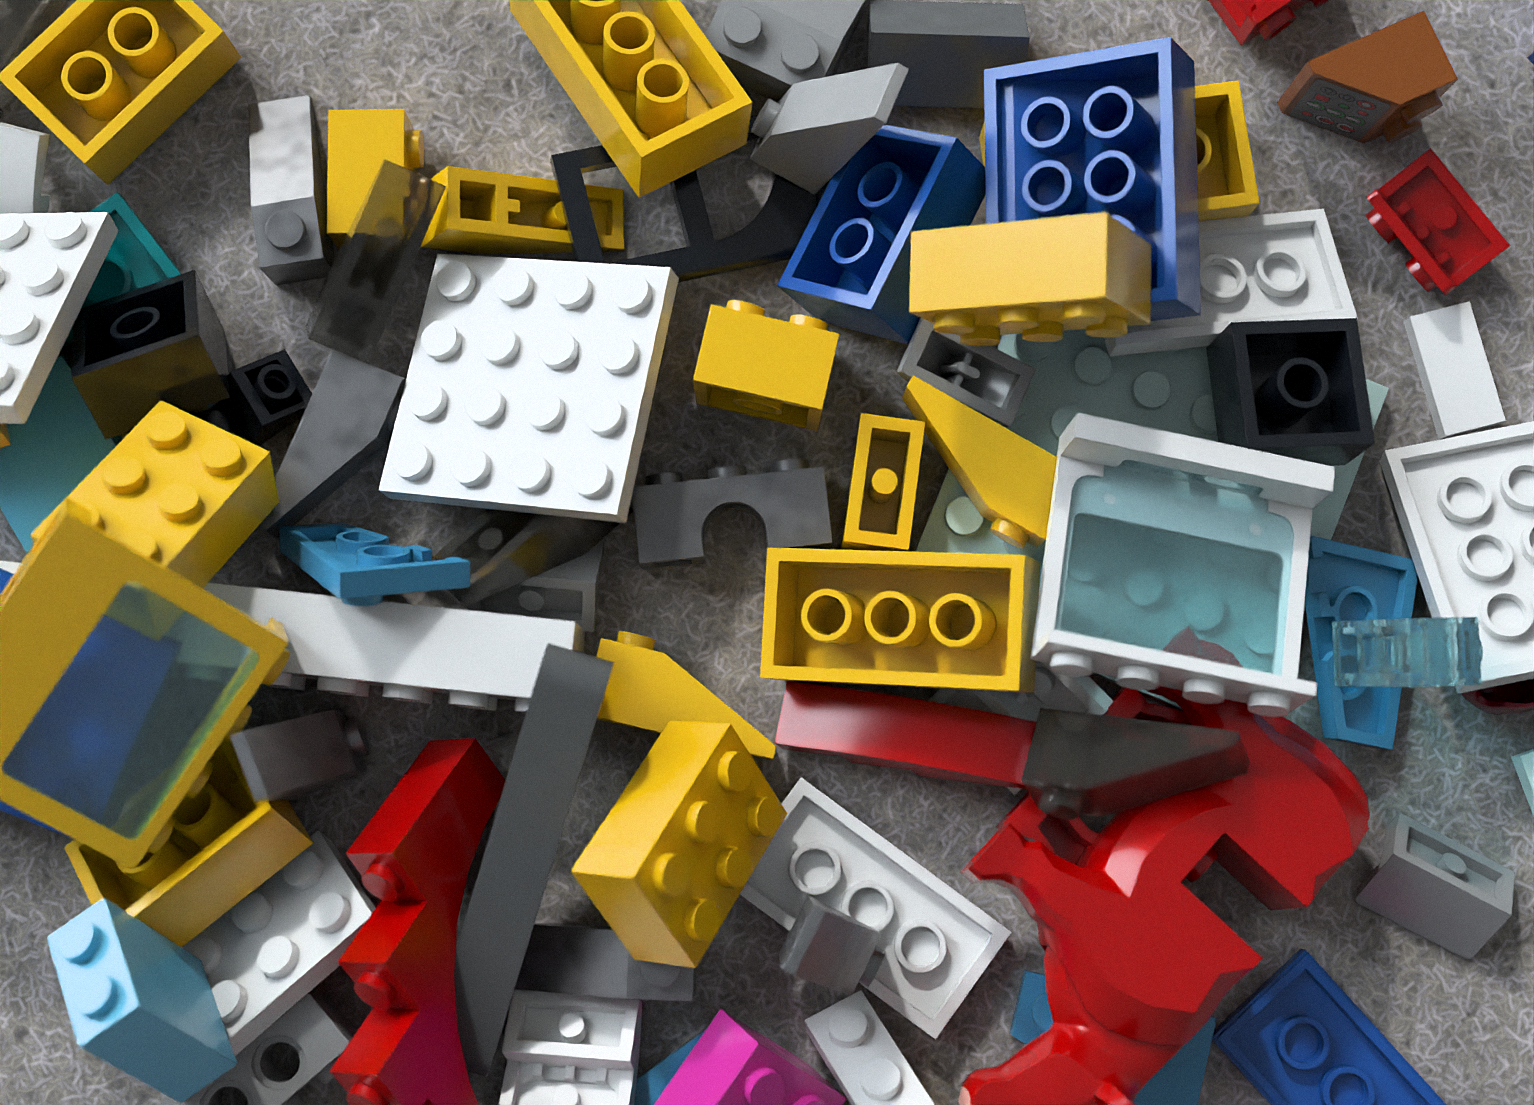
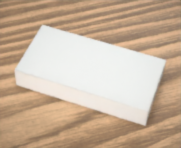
[1403,301,1506,440]

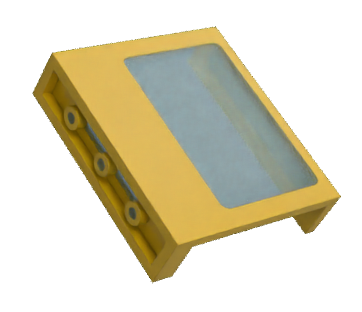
[0,497,290,870]

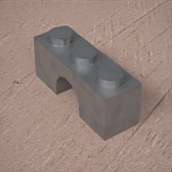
[632,458,833,570]

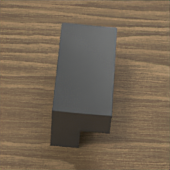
[867,0,1030,109]

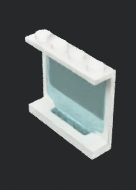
[1031,413,1335,717]

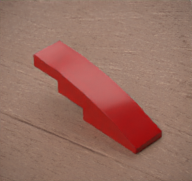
[774,682,1052,791]

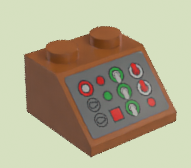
[1277,11,1458,143]

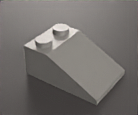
[705,0,869,102]

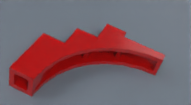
[330,738,506,1105]

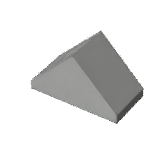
[896,318,1036,427]

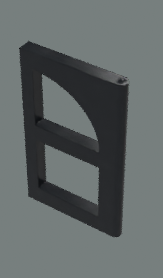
[550,115,818,283]

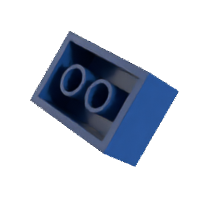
[777,125,986,344]

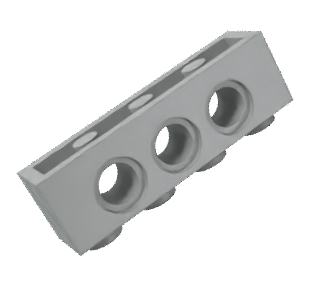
[159,984,357,1105]

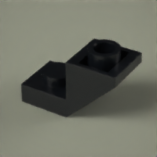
[187,349,312,446]

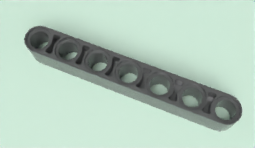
[454,643,614,1077]

